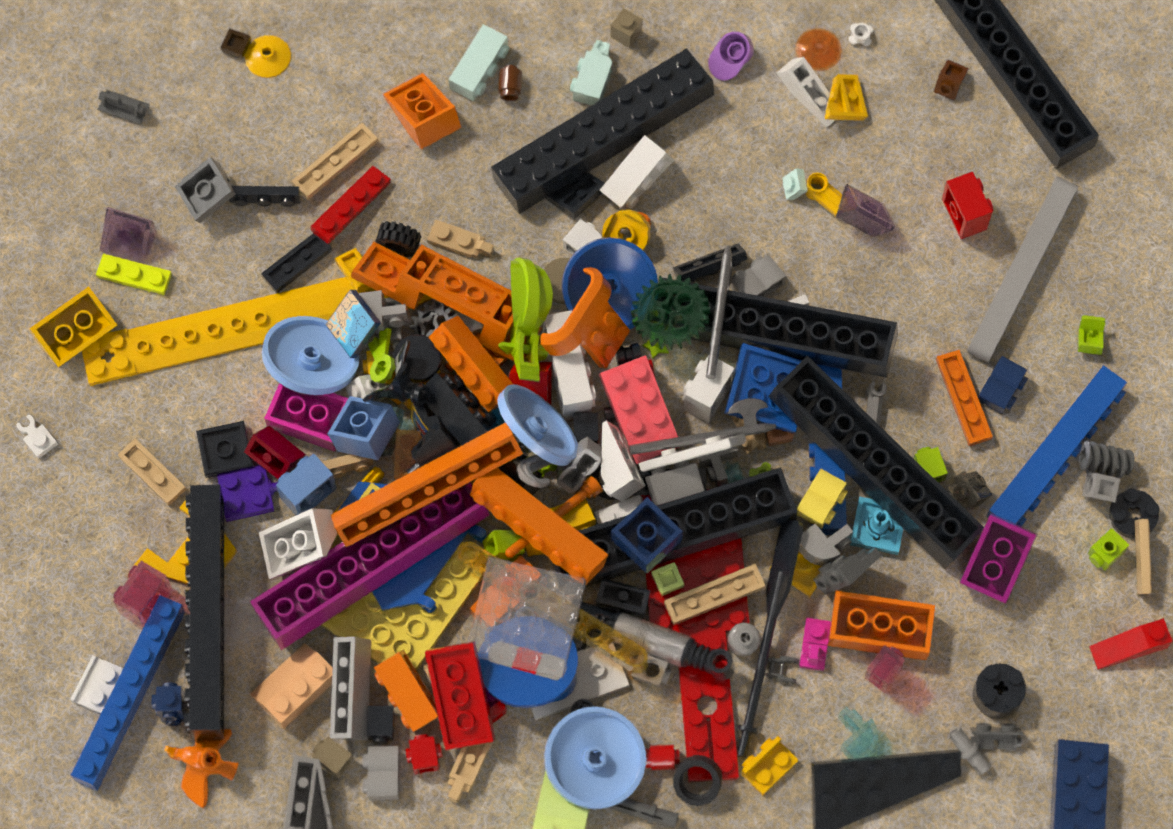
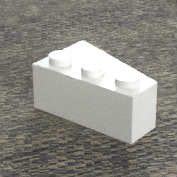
[600,135,675,210]

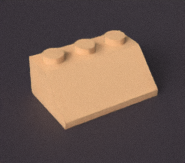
[250,643,333,729]

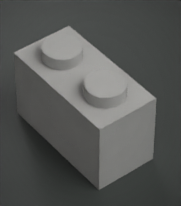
[645,460,704,505]

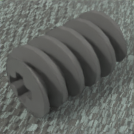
[1079,440,1135,479]

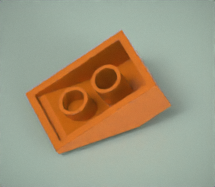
[383,73,462,149]

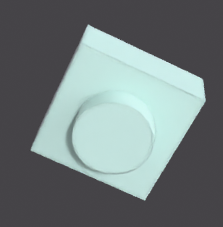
[782,168,808,200]

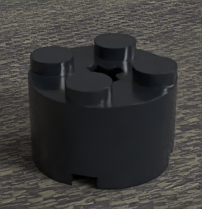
[972,663,1026,719]

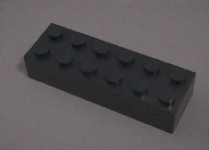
[425,373,544,495]

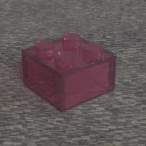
[113,560,173,628]

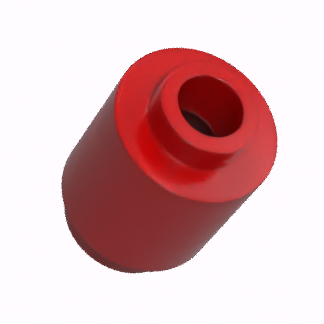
[645,744,680,771]

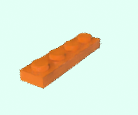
[936,350,993,446]

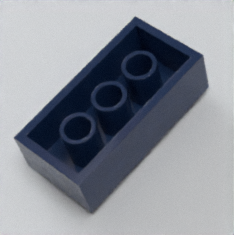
[1050,739,1109,829]

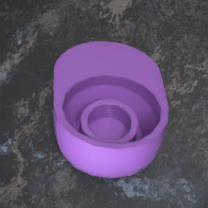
[708,32,754,81]

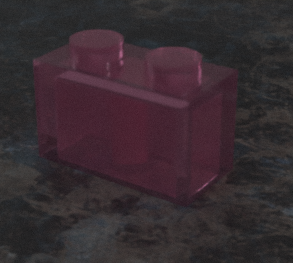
[865,645,905,693]

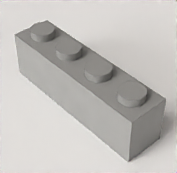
[330,637,371,740]

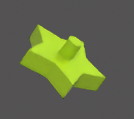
[642,332,669,359]

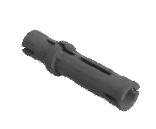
[609,798,679,829]

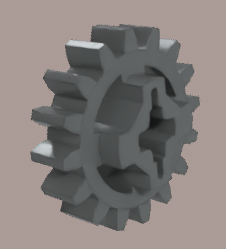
[409,301,456,337]

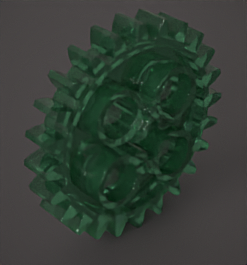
[631,274,710,351]

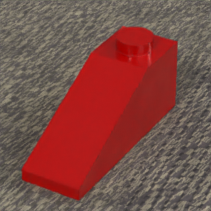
[1089,618,1173,670]

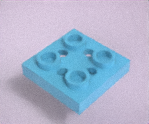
[850,496,903,555]

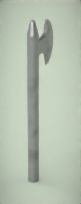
[706,245,732,379]
[629,398,776,455]

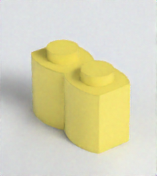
[797,469,848,529]

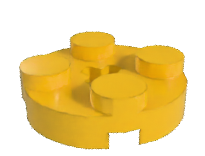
[602,210,651,250]

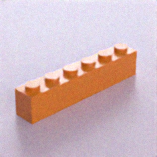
[470,468,608,586]

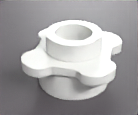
[849,23,873,46]

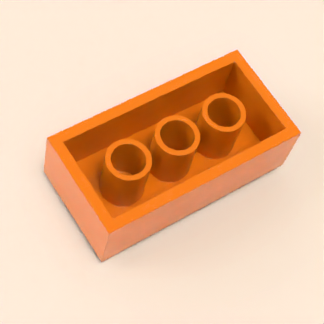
[828,591,935,661]

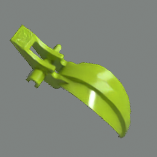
[498,257,553,382]

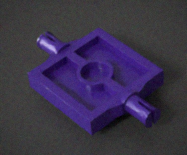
[217,465,278,522]

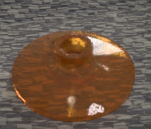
[795,28,842,71]

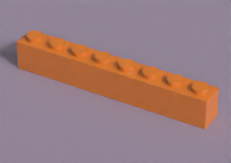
[330,423,523,547]

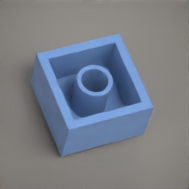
[327,396,400,460]
[276,454,337,515]

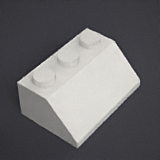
[259,508,337,580]

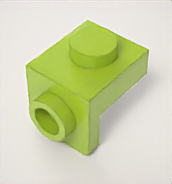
[1078,315,1106,355]

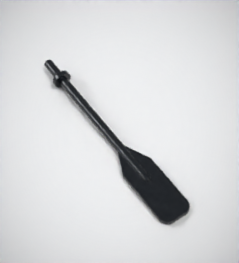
[737,520,803,757]

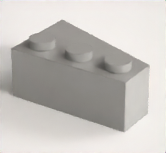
[283,756,333,829]

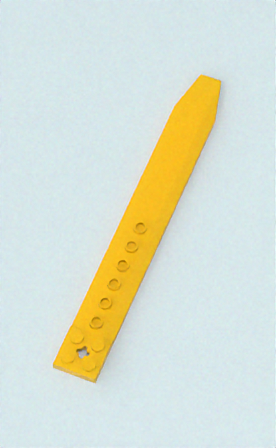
[82,277,433,386]

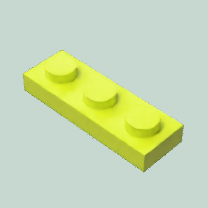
[96,254,172,295]

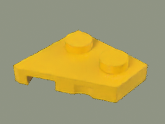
[825,74,868,121]

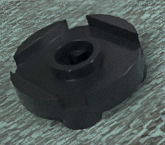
[1109,488,1160,538]

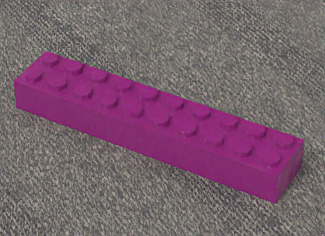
[250,482,489,651]

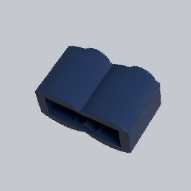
[978,356,1029,414]

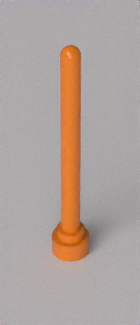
[505,476,603,558]

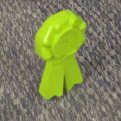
[368,328,396,384]

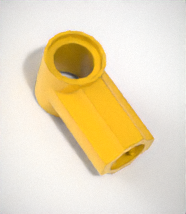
[805,172,850,217]

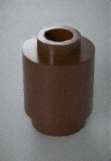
[498,65,522,101]

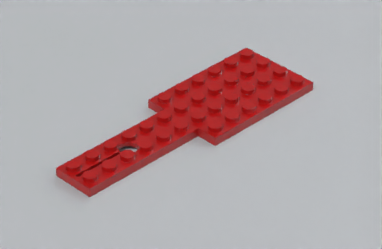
[640,489,750,783]

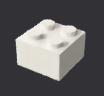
[682,355,734,423]

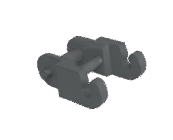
[765,656,799,684]

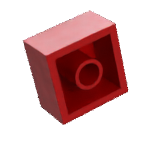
[942,171,994,240]

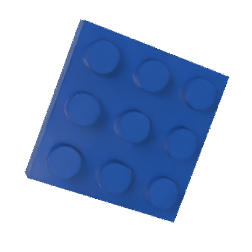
[724,343,802,434]

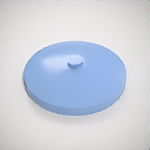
[262,316,359,395]
[497,385,578,466]
[544,707,646,809]

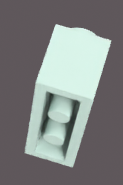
[448,24,510,101]

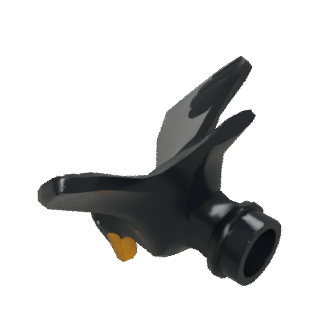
[363,340,430,405]

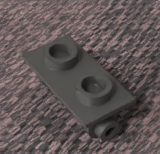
[97,89,150,125]
[970,723,1023,750]

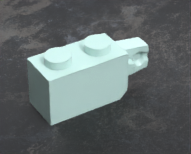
[570,40,612,106]

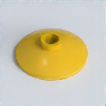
[245,35,291,78]

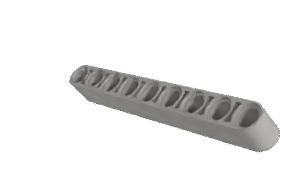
[967,176,1079,363]

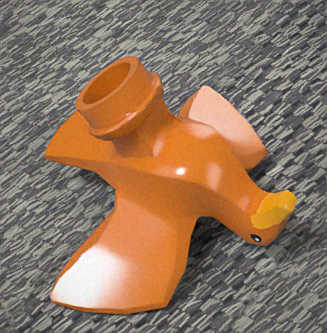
[164,729,239,808]

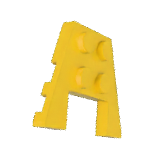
[134,500,237,585]

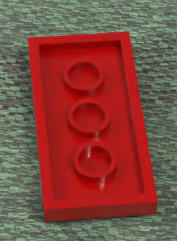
[425,641,496,750]

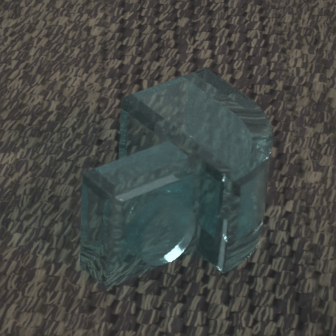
[838,706,878,759]

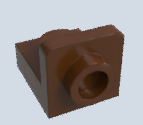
[934,59,969,100]

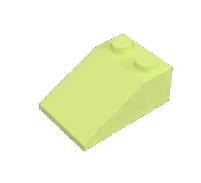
[533,770,590,829]

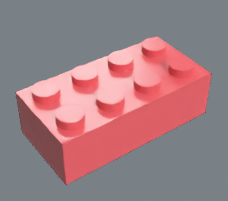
[599,355,679,464]

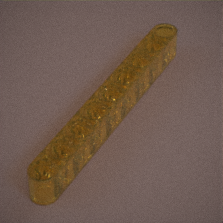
[457,542,648,673]

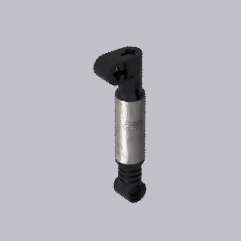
[562,599,735,680]

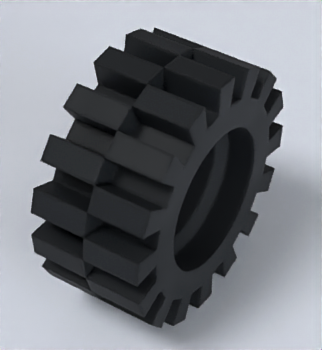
[375,221,421,257]

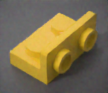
[741,736,799,796]

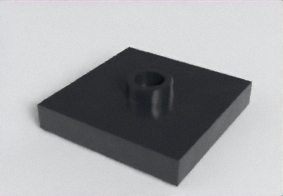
[196,421,253,478]

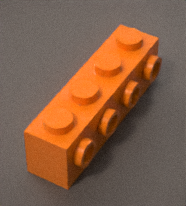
[429,316,514,412]

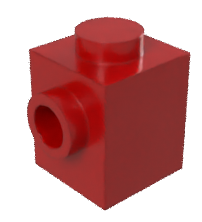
[405,734,442,775]

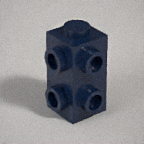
[151,682,188,726]

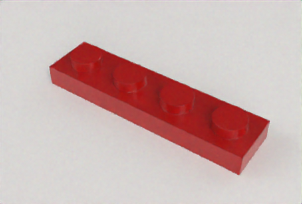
[311,165,391,245]

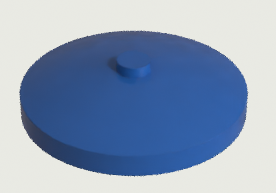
[562,237,658,329]

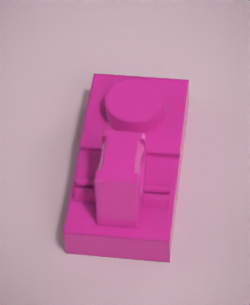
[799,618,831,671]

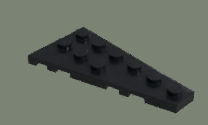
[811,749,961,829]

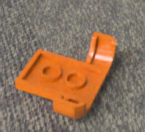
[541,267,630,369]

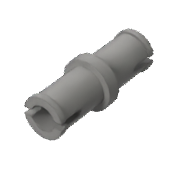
[947,726,991,775]

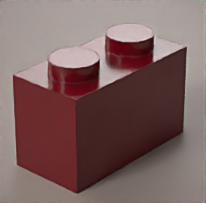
[244,426,306,479]

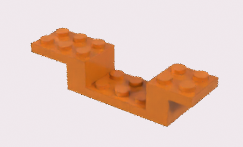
[351,242,542,361]

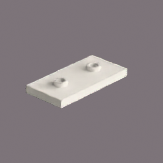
[639,433,746,472]
[531,640,629,721]

